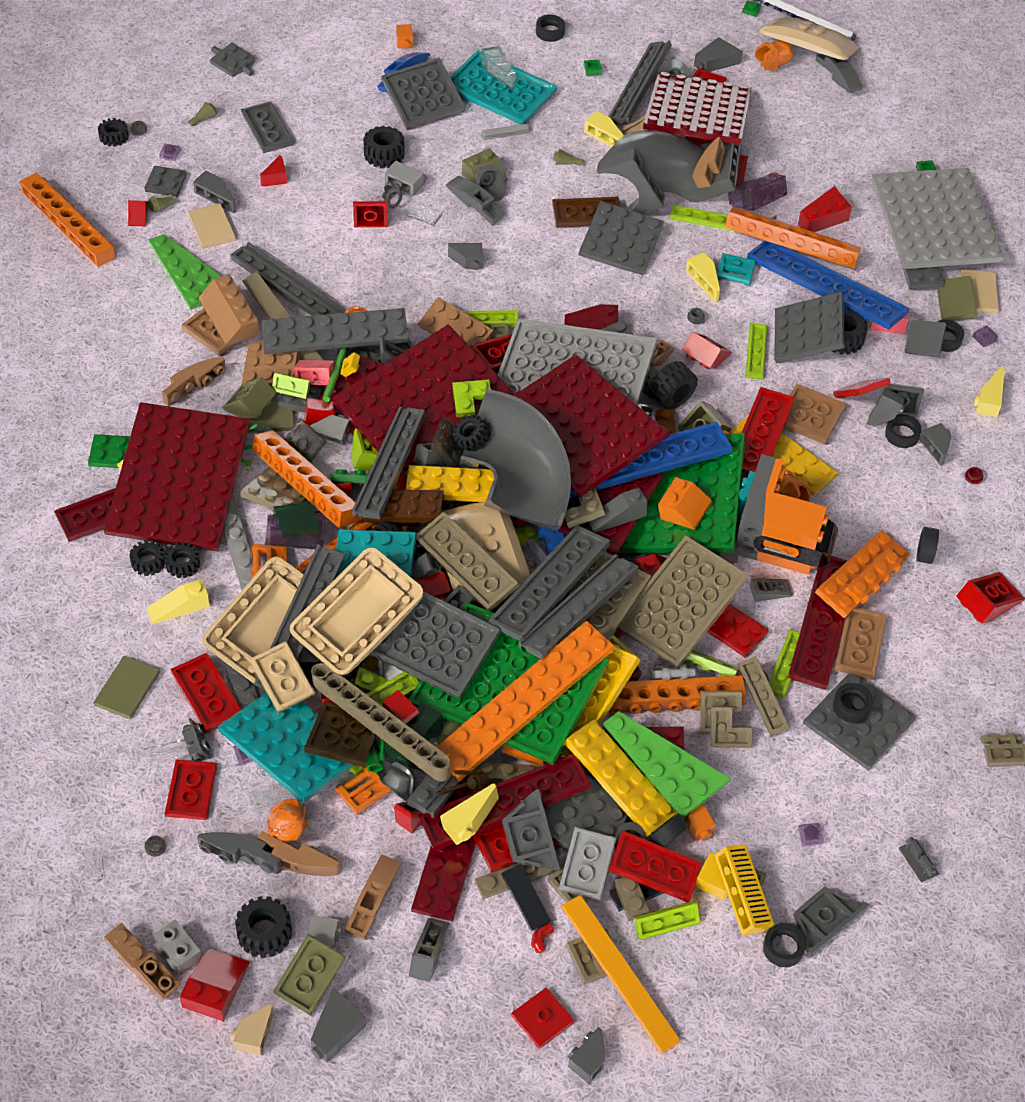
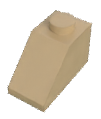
[231,1005,274,1056]

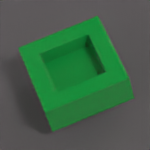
[742,0,762,17]
[583,59,602,76]
[916,160,936,171]

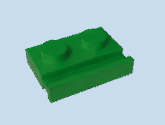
[331,469,368,483]

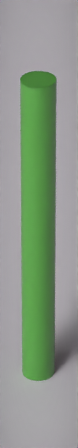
[323,349,347,402]

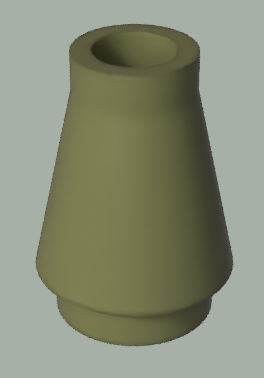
[148,195,175,212]

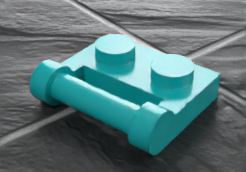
[716,253,756,286]
[738,471,755,520]

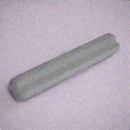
[482,124,529,140]

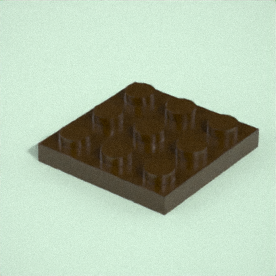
[304,701,380,768]

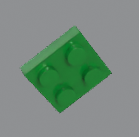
[88,434,130,468]

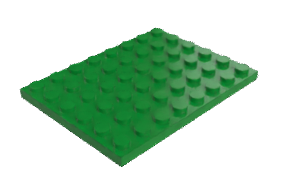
[619,433,745,553]
[409,602,610,765]

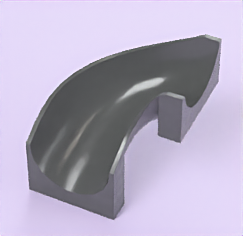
[597,130,741,214]
[458,389,571,532]

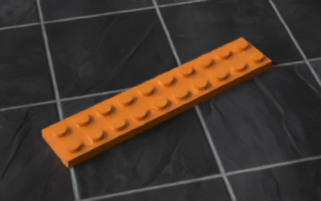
[437,621,615,782]

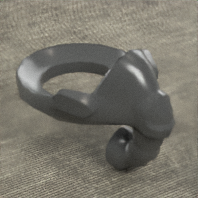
[382,181,402,208]

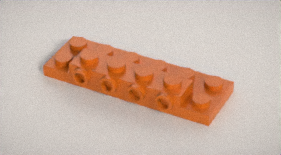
[815,530,911,618]

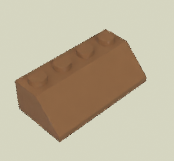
[199,274,259,347]

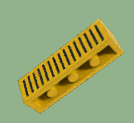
[714,844,774,936]

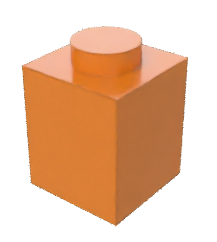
[396,24,413,49]
[684,804,715,842]

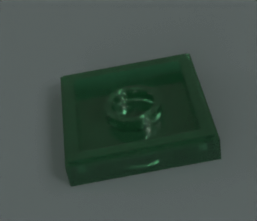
[273,501,321,539]

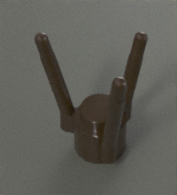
[436,769,490,800]

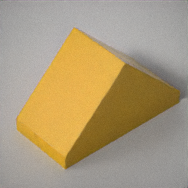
[695,853,728,899]

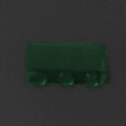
[384,702,442,767]

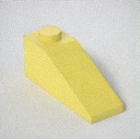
[584,111,624,146]
[686,252,720,303]
[974,366,1005,417]
[147,579,210,624]
[440,783,499,845]

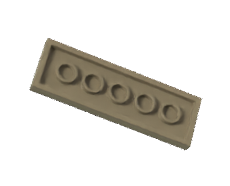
[416,512,520,612]

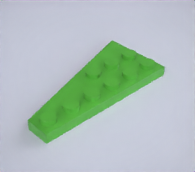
[148,234,221,310]
[603,711,731,819]

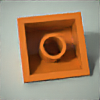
[658,477,712,530]

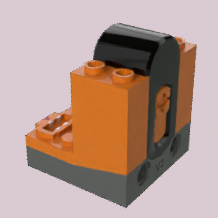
[737,454,839,575]

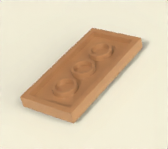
[418,297,494,346]
[834,607,887,680]

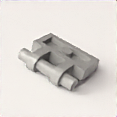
[649,663,695,680]

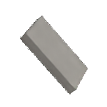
[559,827,616,901]

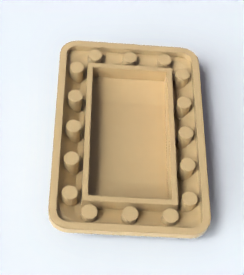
[759,17,859,60]
[442,502,530,604]
[290,548,424,676]
[202,557,304,683]

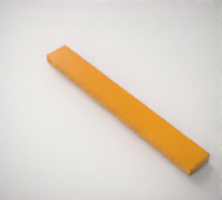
[561,895,680,1054]

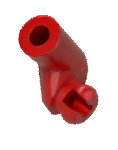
[531,923,554,953]

